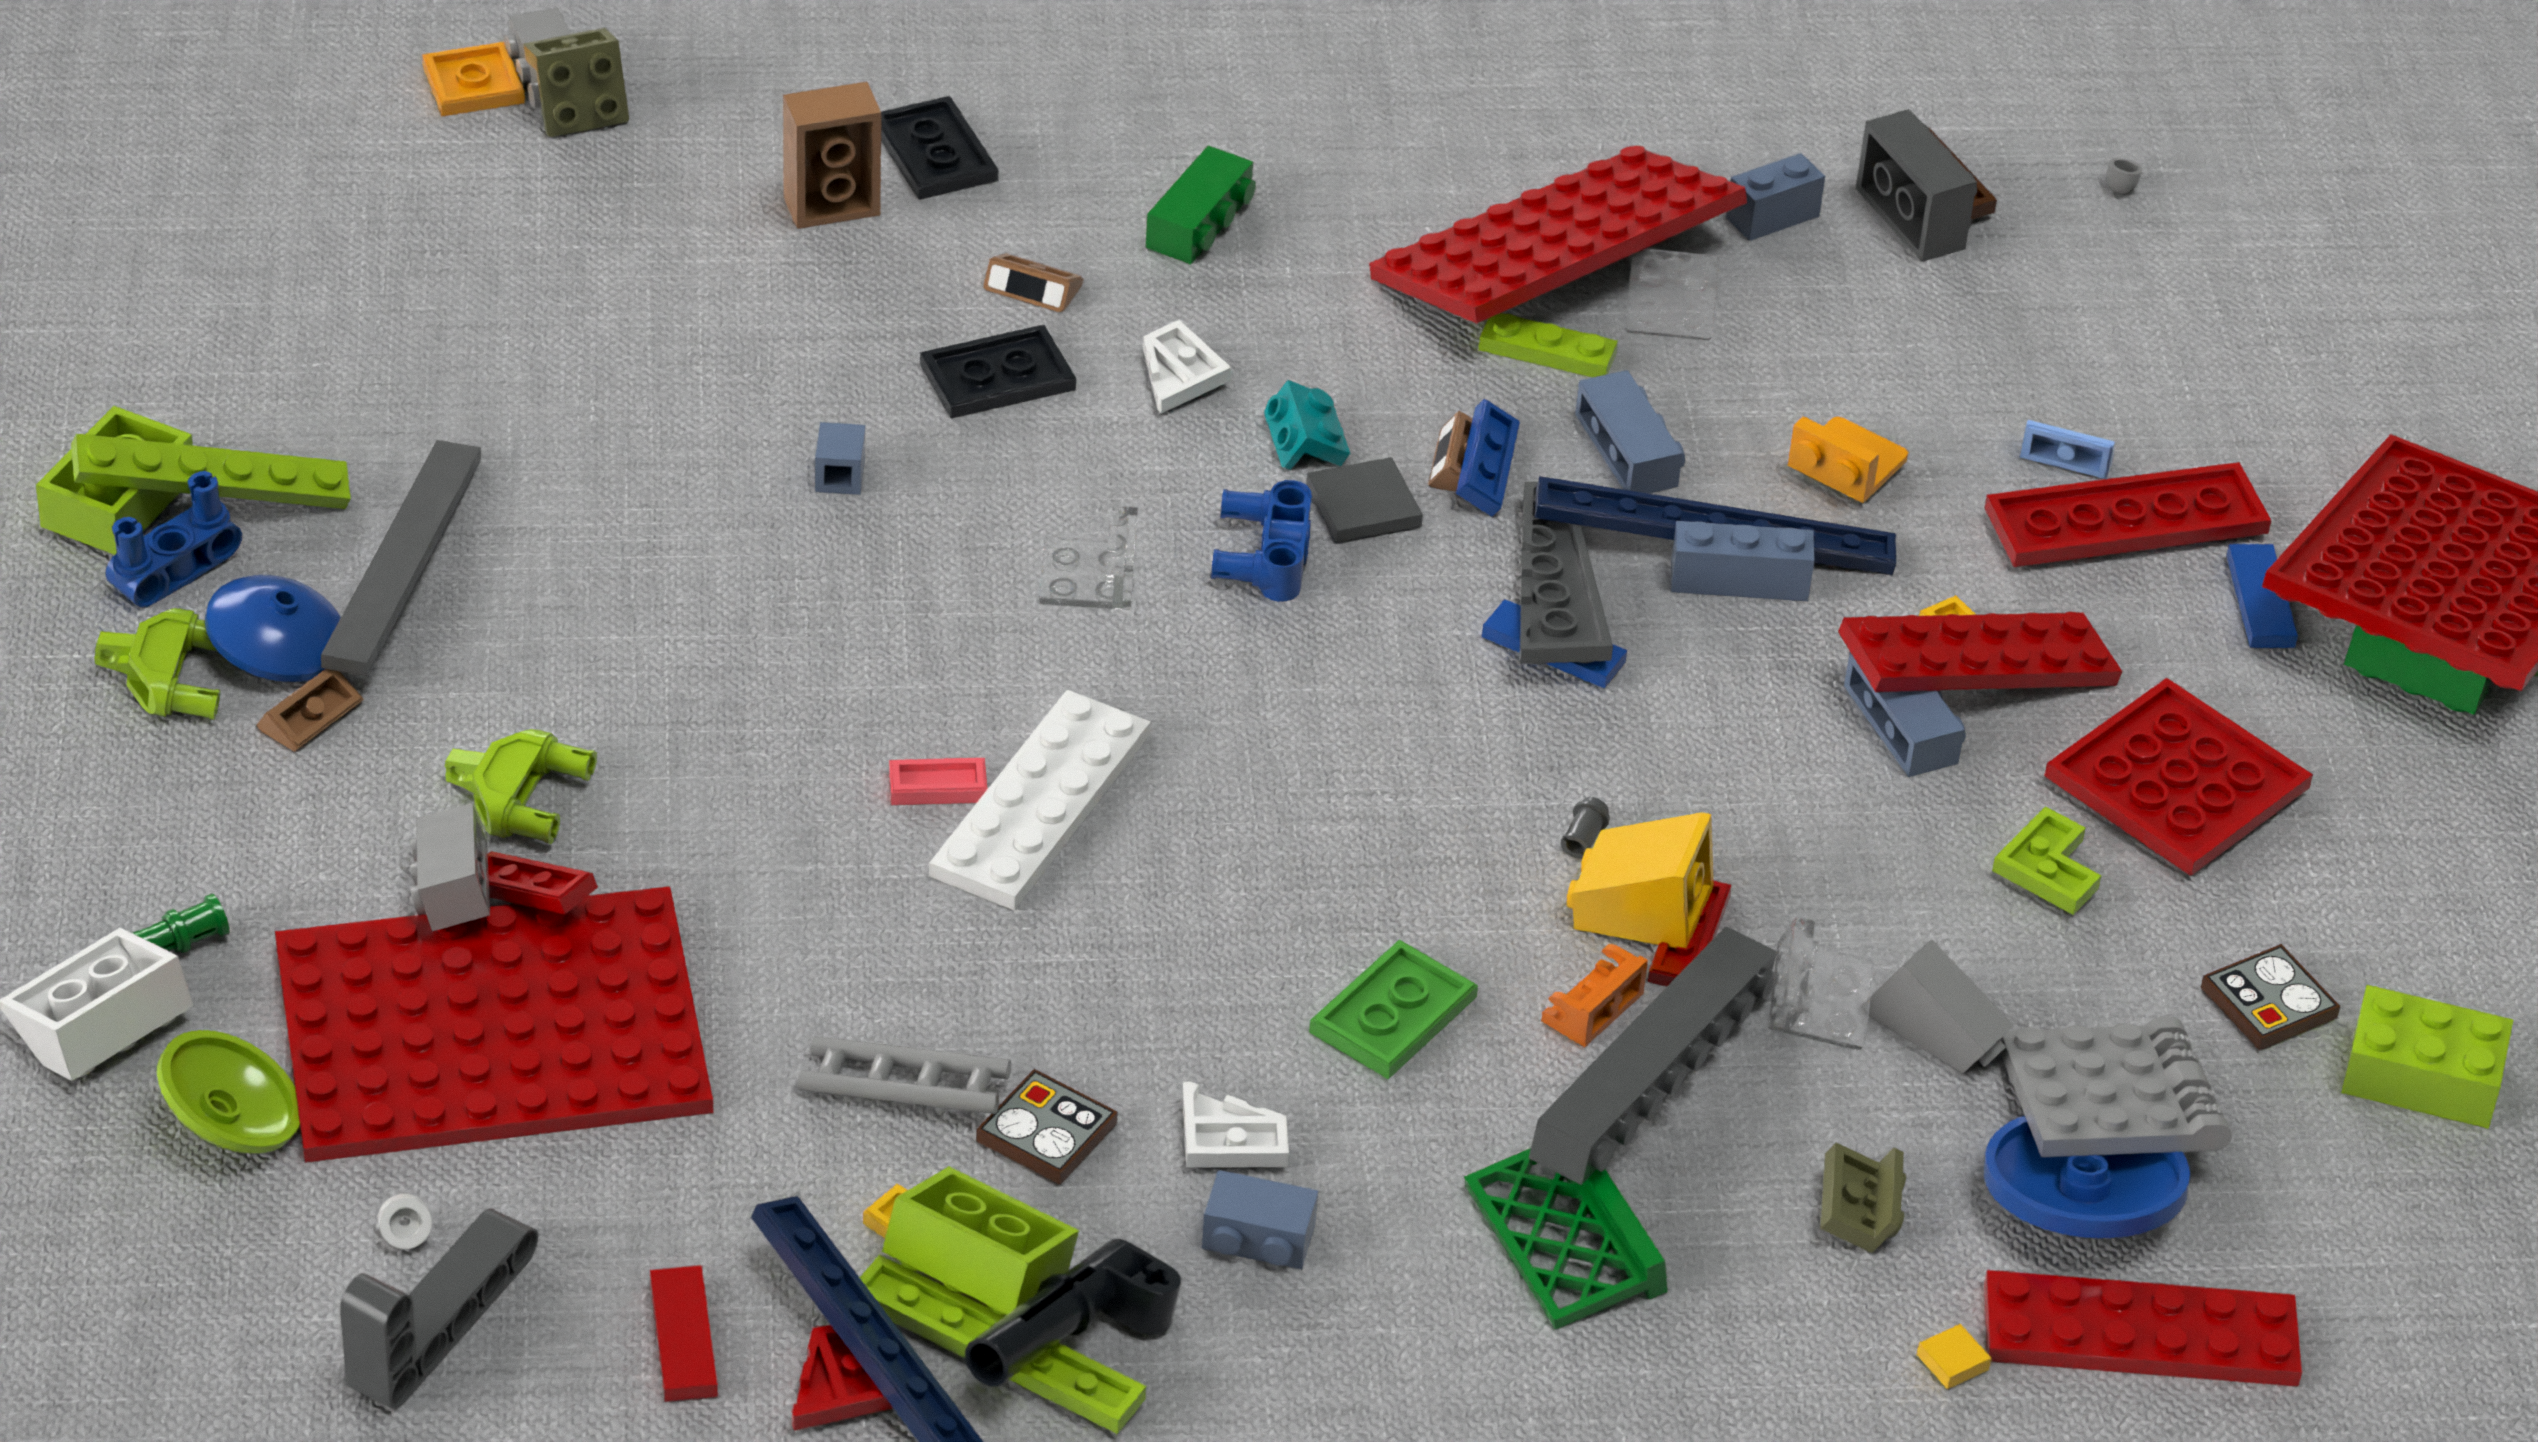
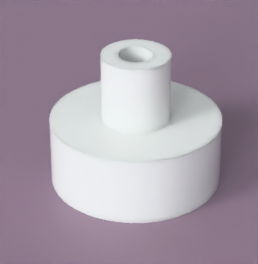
[378,1194,432,1249]

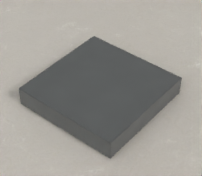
[1306,457,1423,543]

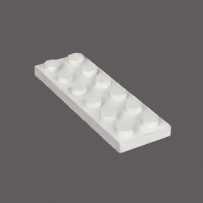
[929,690,1151,911]

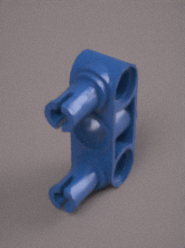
[105,471,242,608]
[1211,480,1312,602]

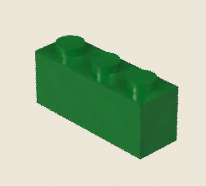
[1145,145,1256,264]
[2344,625,2492,715]

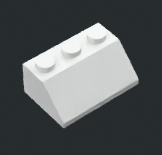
[0,928,193,1081]

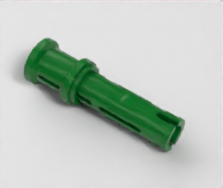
[132,893,230,953]

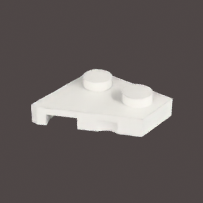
[1143,320,1231,414]
[1182,1082,1289,1167]

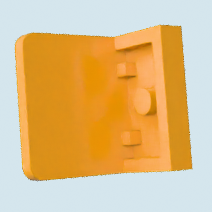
[1788,416,1908,503]

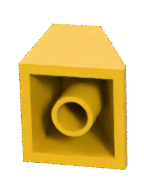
[1567,812,1714,948]

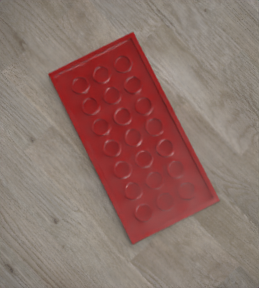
[1369,146,1747,324]

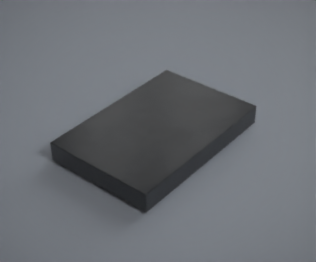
[881,96,999,200]
[920,325,1076,419]

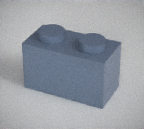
[1726,153,1826,241]
[1202,1170,1319,1269]

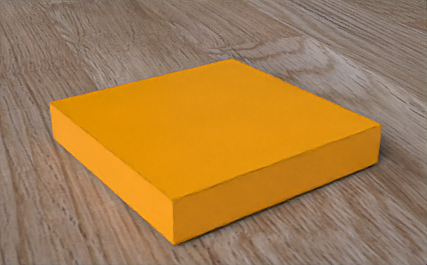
[422,42,525,117]

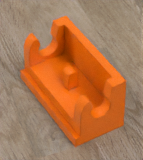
[1541,944,1648,1047]

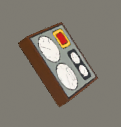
[2201,944,2340,1051]
[976,1069,1118,1185]

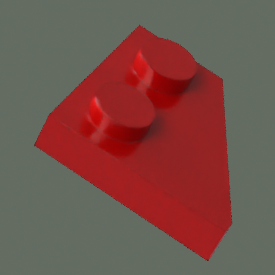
[792,1324,893,1431]

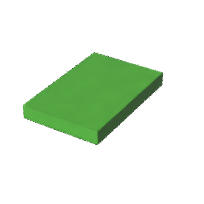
[1309,939,1478,1079]

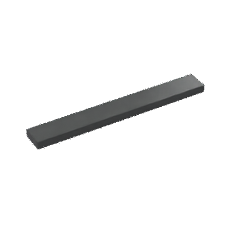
[321,440,481,676]

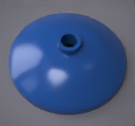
[205,575,341,682]

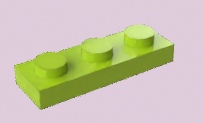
[1478,313,1618,377]

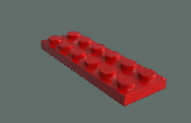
[1984,462,2272,567]
[1838,612,2123,692]
[1984,1270,2302,1387]

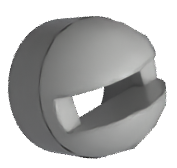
[2106,158,2143,194]

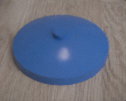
[1984,1115,2190,1238]

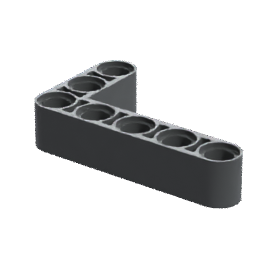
[340,1208,539,1409]

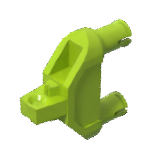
[94,608,221,720]
[445,729,597,844]

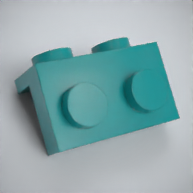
[1264,380,1351,470]

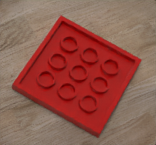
[2045,678,2313,876]

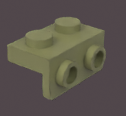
[1820,1142,1906,1253]

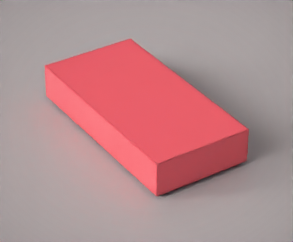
[889,757,987,805]

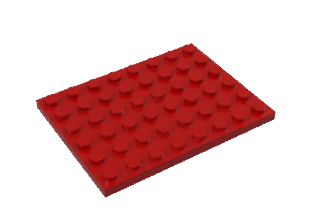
[2262,434,2538,691]
[275,886,713,1163]

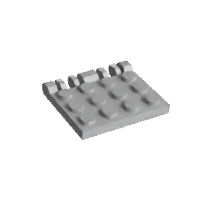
[2000,1017,2232,1157]

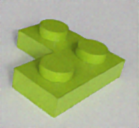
[1992,806,2102,915]

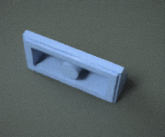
[2020,420,2115,479]

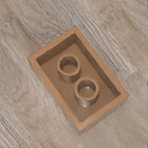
[783,82,881,229]

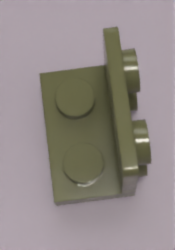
[523,28,629,137]

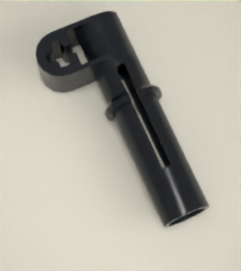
[965,1239,1181,1387]

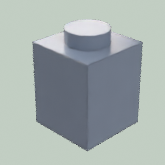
[815,422,866,495]

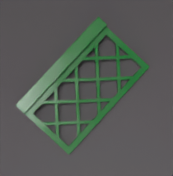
[1464,1148,1668,1330]

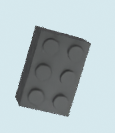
[1855,109,1977,262]

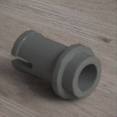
[1560,797,1610,858]

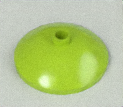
[157,1030,300,1153]

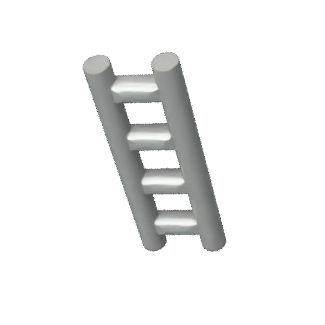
[798,1036,1011,1114]

